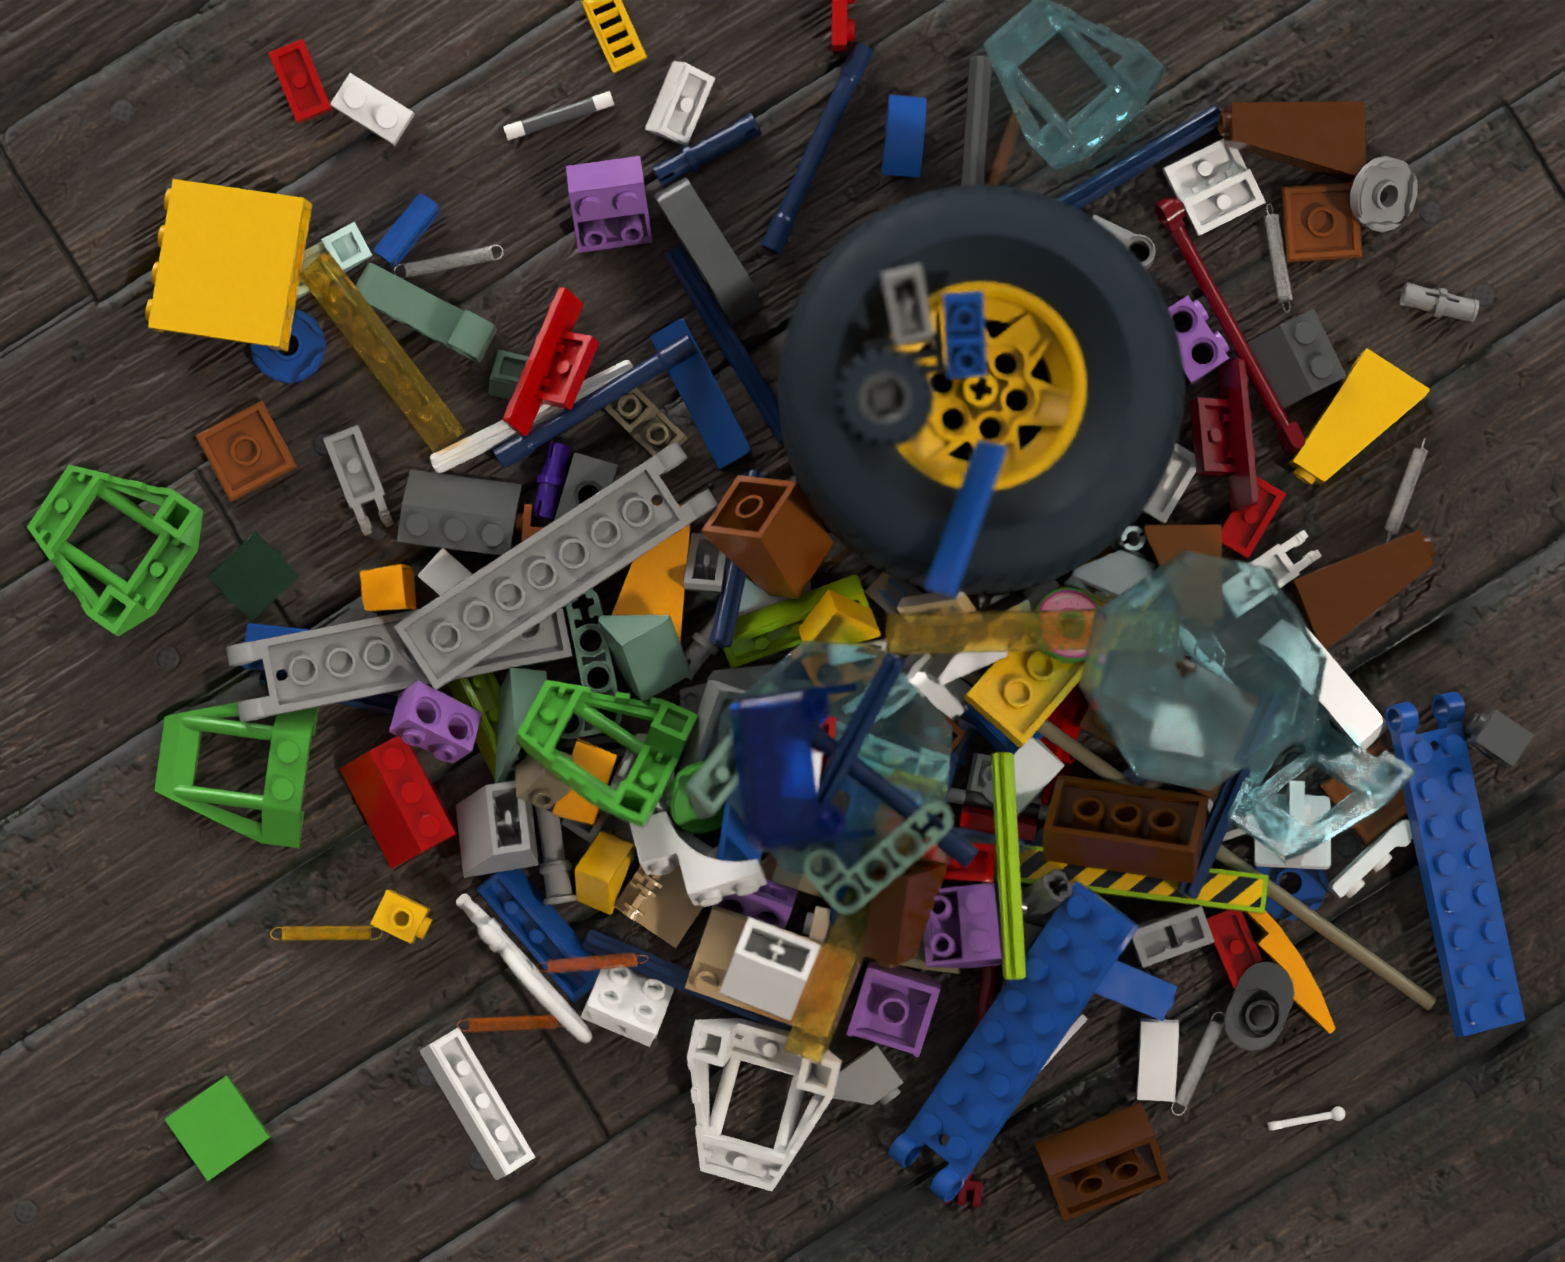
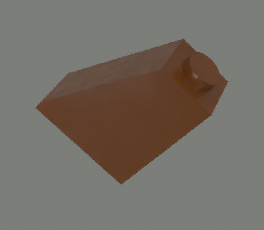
[863,856,947,968]

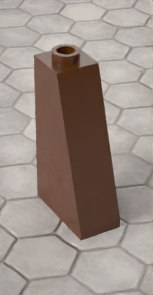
[1218,101,1366,182]
[1289,530,1436,649]

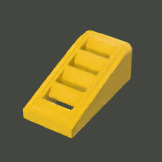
[581,0,647,74]

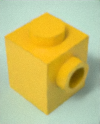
[370,889,433,944]

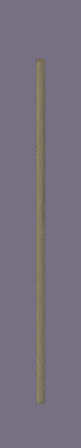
[906,626,1436,1011]

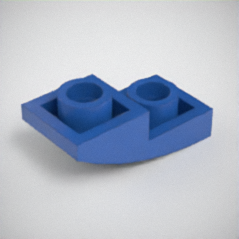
[882,94,927,178]
[943,291,987,378]

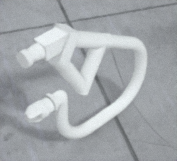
[456,893,592,1043]

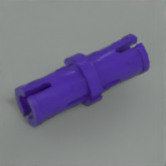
[532,442,571,521]

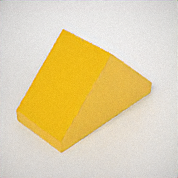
[798,589,881,656]
[575,830,636,915]

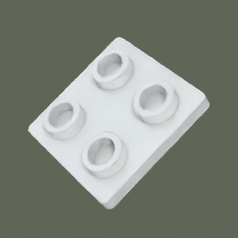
[1254,781,1331,869]
[580,961,674,1047]

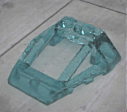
[983,0,1166,169]
[1227,692,1415,861]

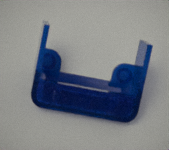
[730,683,877,852]

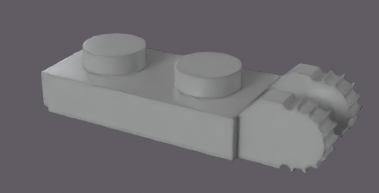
[323,425,394,536]

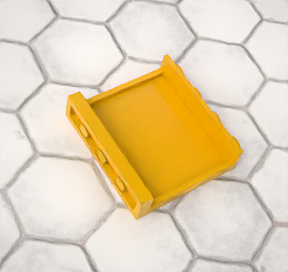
[145,179,312,352]

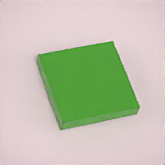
[164,1075,271,1181]

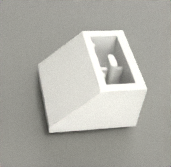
[719,917,820,1021]

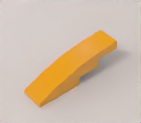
[1244,911,1336,1034]

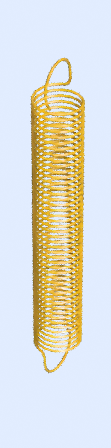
[270,926,383,941]

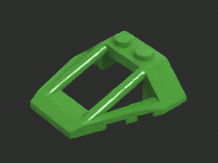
[27,465,203,637]
[515,680,698,827]
[154,697,319,848]

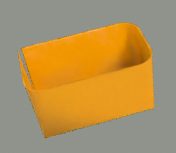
[360,564,417,613]
[552,739,617,826]

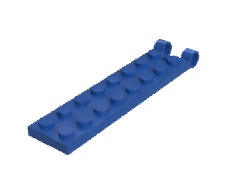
[1385,691,1525,1037]
[888,881,1140,1202]

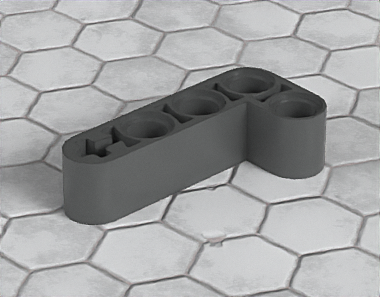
[653,177,764,326]

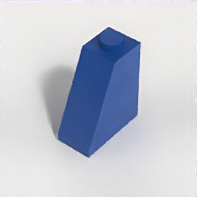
[1094,960,1178,1021]

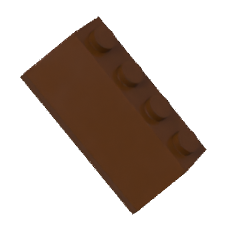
[1043,774,1209,883]

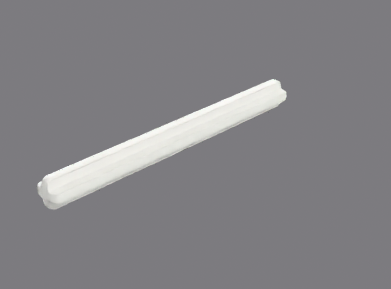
[430,360,633,473]

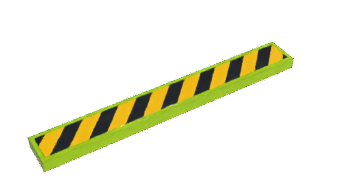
[967,838,1269,914]

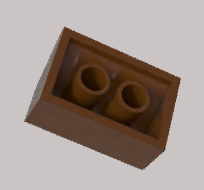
[1035,1103,1169,1221]

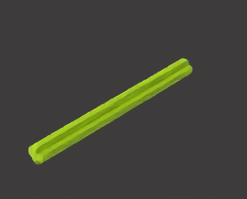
[991,752,1026,980]

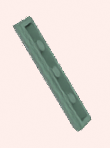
[685,682,796,819]

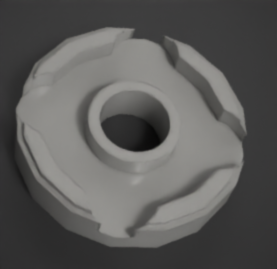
[1350,156,1418,232]

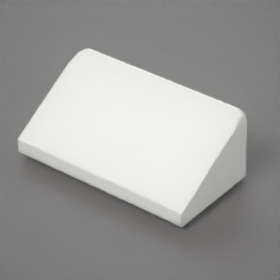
[645,61,715,146]
[981,737,1065,818]

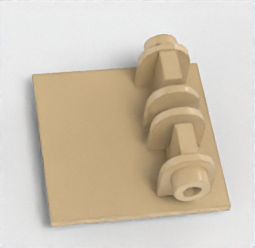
[615,865,704,948]

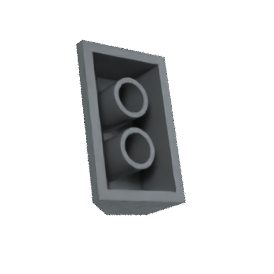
[397,470,522,557]

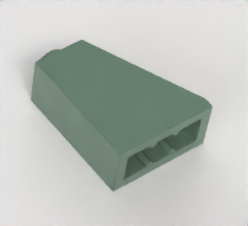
[495,667,547,784]

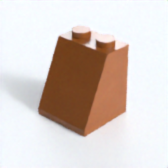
[701,475,834,599]
[1139,525,1222,627]

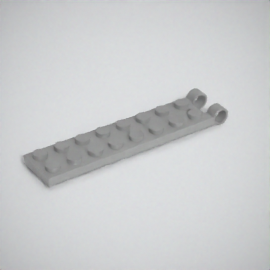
[394,442,718,690]
[226,608,572,722]

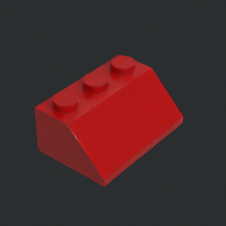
[340,736,459,869]

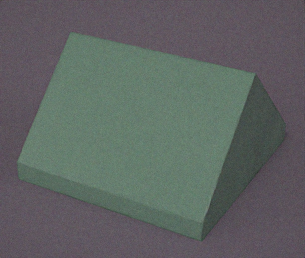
[598,615,690,702]

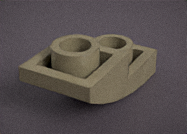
[604,388,688,456]

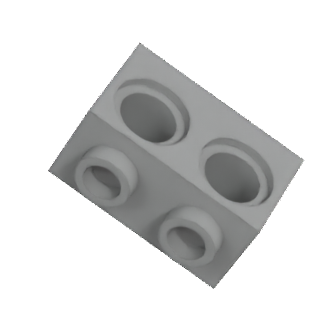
[1130,905,1215,968]

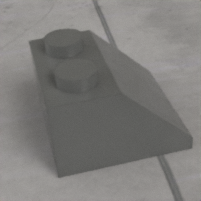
[1247,309,1347,409]

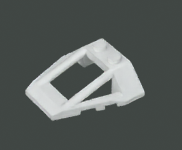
[687,1018,842,1191]

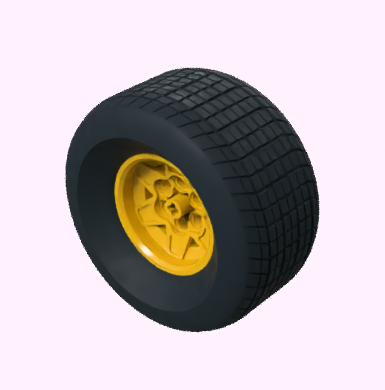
[778,185,1185,595]

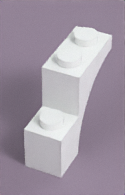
[629,811,767,906]

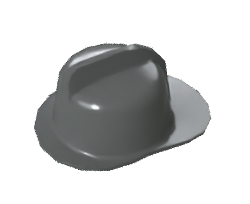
[1224,962,1295,1051]

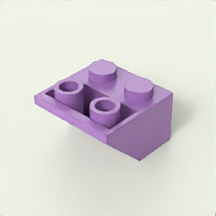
[566,156,653,253]
[923,883,1003,968]

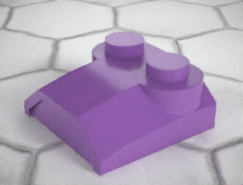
[846,962,941,1057]

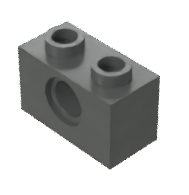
[554,452,623,521]

